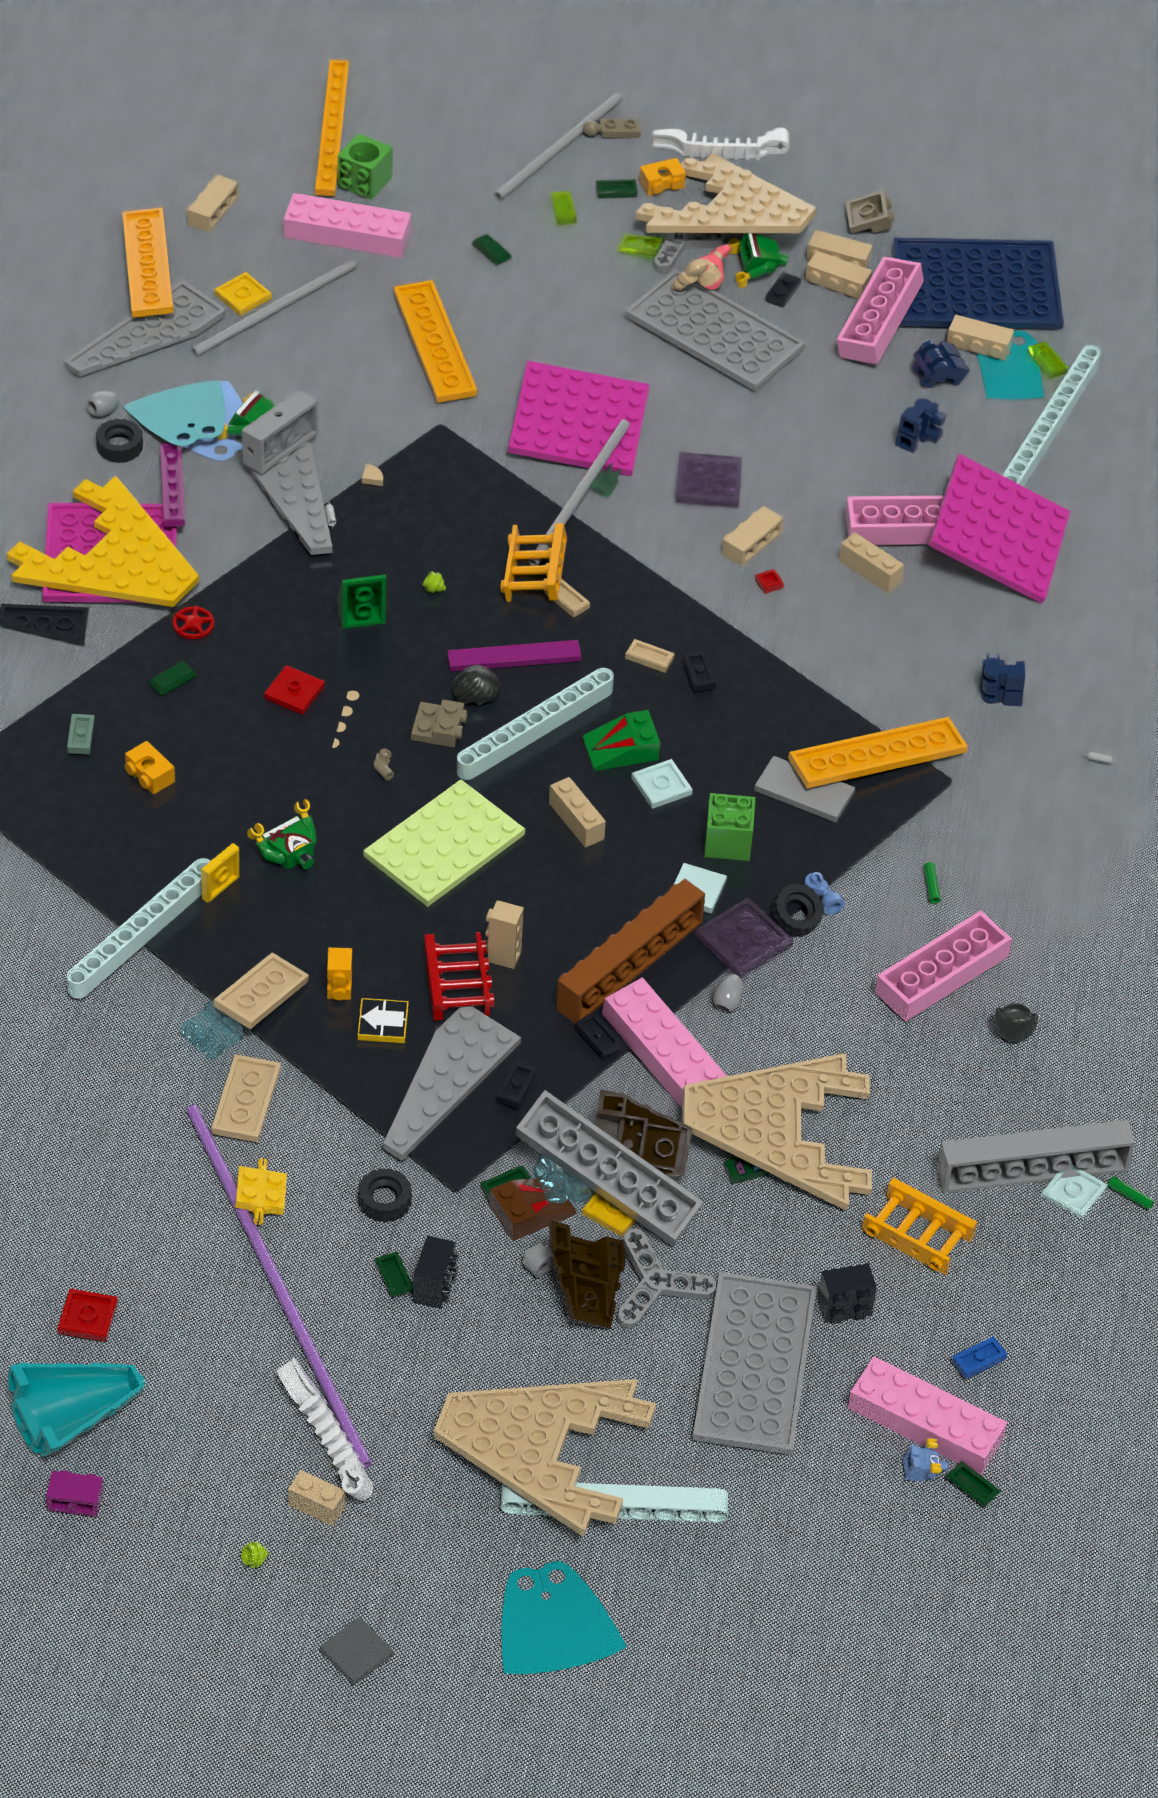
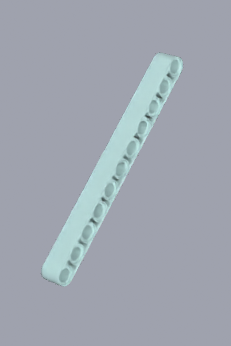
[1002,345,1101,487]

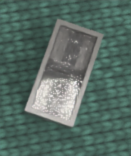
[242,390,319,474]

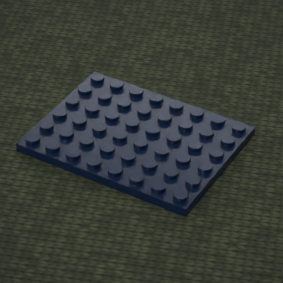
[893,237,1064,329]

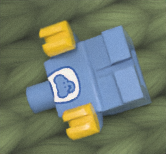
[903,1438,948,1481]

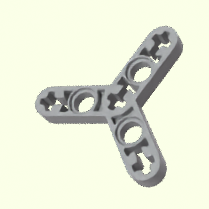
[646,222,728,274]
[617,1228,716,1329]

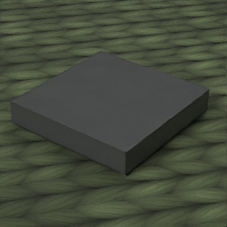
[320,1617,394,1685]

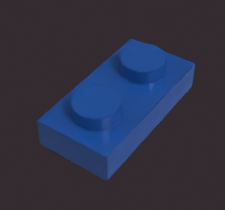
[952,1336,1007,1380]

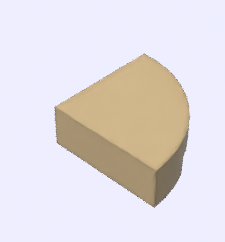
[362,463,383,486]

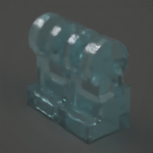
[180,1000,243,1059]
[532,1154,591,1203]

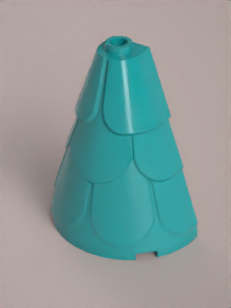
[8,1363,145,1457]

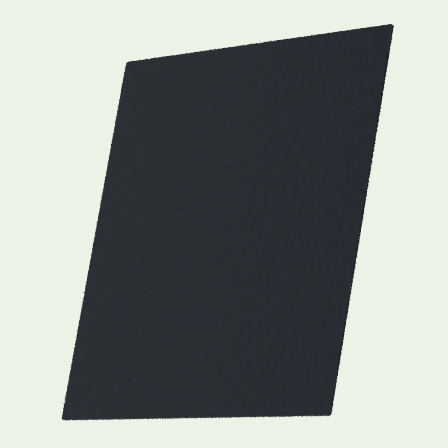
[0,424,952,1192]

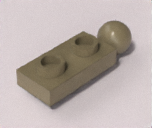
[583,118,641,138]

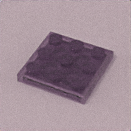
[675,452,743,508]
[695,898,793,978]

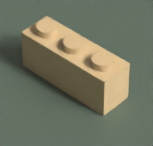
[186,174,239,233]
[806,230,873,268]
[805,251,872,299]
[947,315,1014,360]
[722,506,784,567]
[839,532,904,593]
[549,777,606,848]
[486,900,524,969]

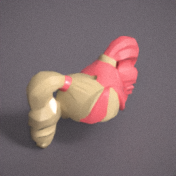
[672,244,731,290]

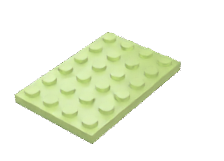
[364,780,525,907]

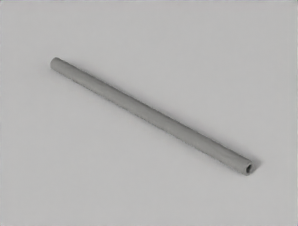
[494,93,622,201]
[191,259,357,357]
[528,419,630,566]

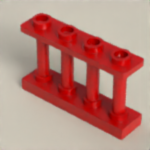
[424,932,494,1021]

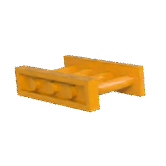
[501,523,567,602]
[862,1177,977,1275]

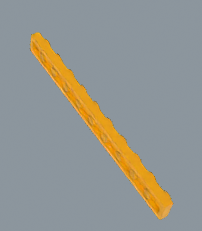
[315,60,349,196]

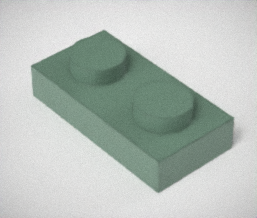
[67,714,95,754]

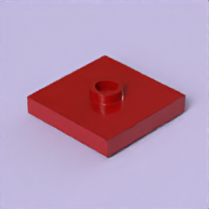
[264,665,325,715]
[57,1289,118,1342]

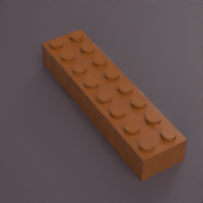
[556,879,705,1024]

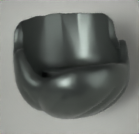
[451,665,501,706]
[994,1003,1038,1042]

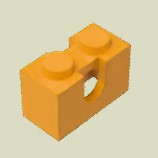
[639,158,686,196]
[125,741,175,795]
[327,948,352,1000]

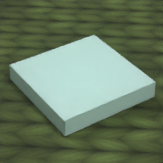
[631,759,693,809]
[674,863,727,914]
[1041,1164,1108,1219]

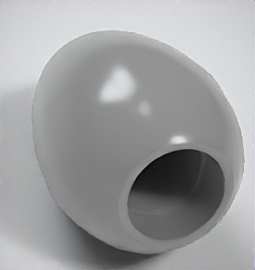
[87,390,119,417]
[713,974,743,1012]

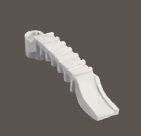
[652,128,789,160]
[277,1357,373,1501]

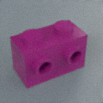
[46,1471,104,1517]

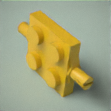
[235,1158,287,1225]

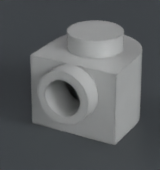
[523,1242,554,1278]

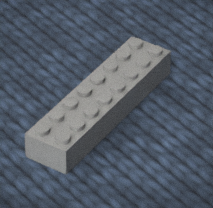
[515,1090,703,1247]
[936,1120,1135,1193]

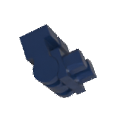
[912,340,970,388]
[895,398,947,454]
[980,654,1025,707]

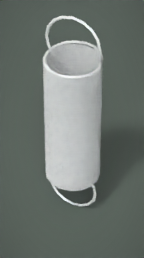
[325,501,336,527]
[1082,751,1118,765]

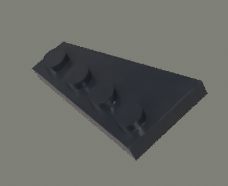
[0,603,89,645]

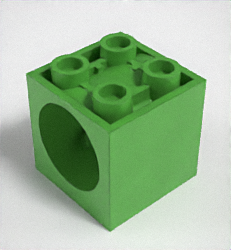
[338,133,393,200]
[704,793,755,861]

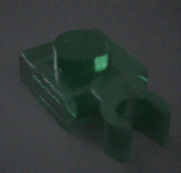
[591,463,621,498]

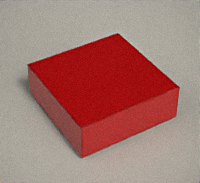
[755,569,784,594]

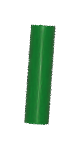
[924,862,941,904]
[1108,1176,1155,1211]

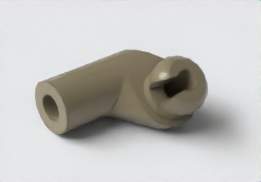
[373,749,394,781]

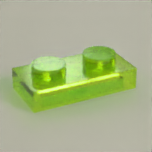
[550,191,577,225]
[618,233,663,257]
[1028,341,1069,379]

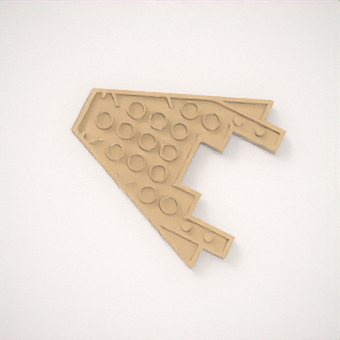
[636,154,816,233]
[682,1054,872,1210]
[434,1379,656,1536]

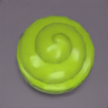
[422,571,446,593]
[241,1542,269,1568]

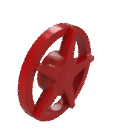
[173,606,214,639]

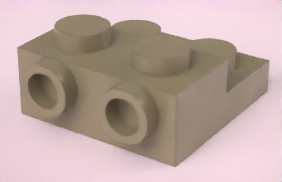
[845,190,895,234]
[411,699,468,748]

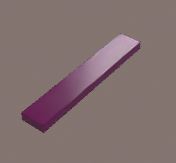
[160,443,186,527]
[447,640,581,672]

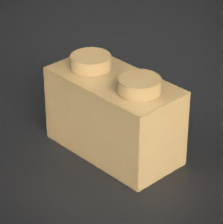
[288,1470,346,1526]

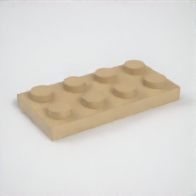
[213,953,309,1029]
[211,1054,281,1143]

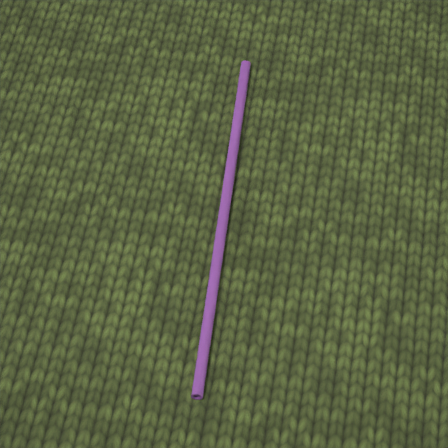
[186,1105,372,1469]

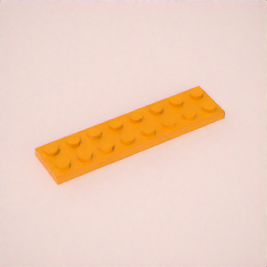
[122,207,174,317]
[393,280,477,403]
[788,717,968,788]

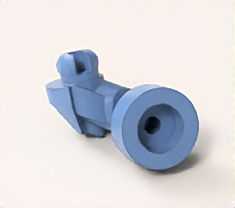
[805,872,845,915]

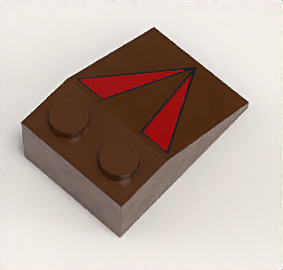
[489,1177,576,1242]

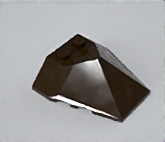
[595,1090,692,1178]
[549,1220,626,1330]

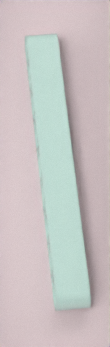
[457,668,614,780]
[67,858,210,998]
[501,1483,728,1523]

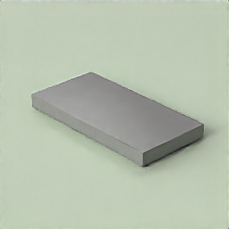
[754,756,855,822]

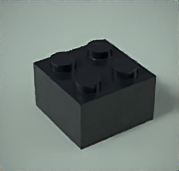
[413,1235,459,1309]
[817,1263,877,1323]

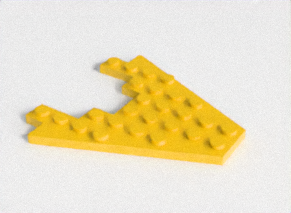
[6,476,199,607]

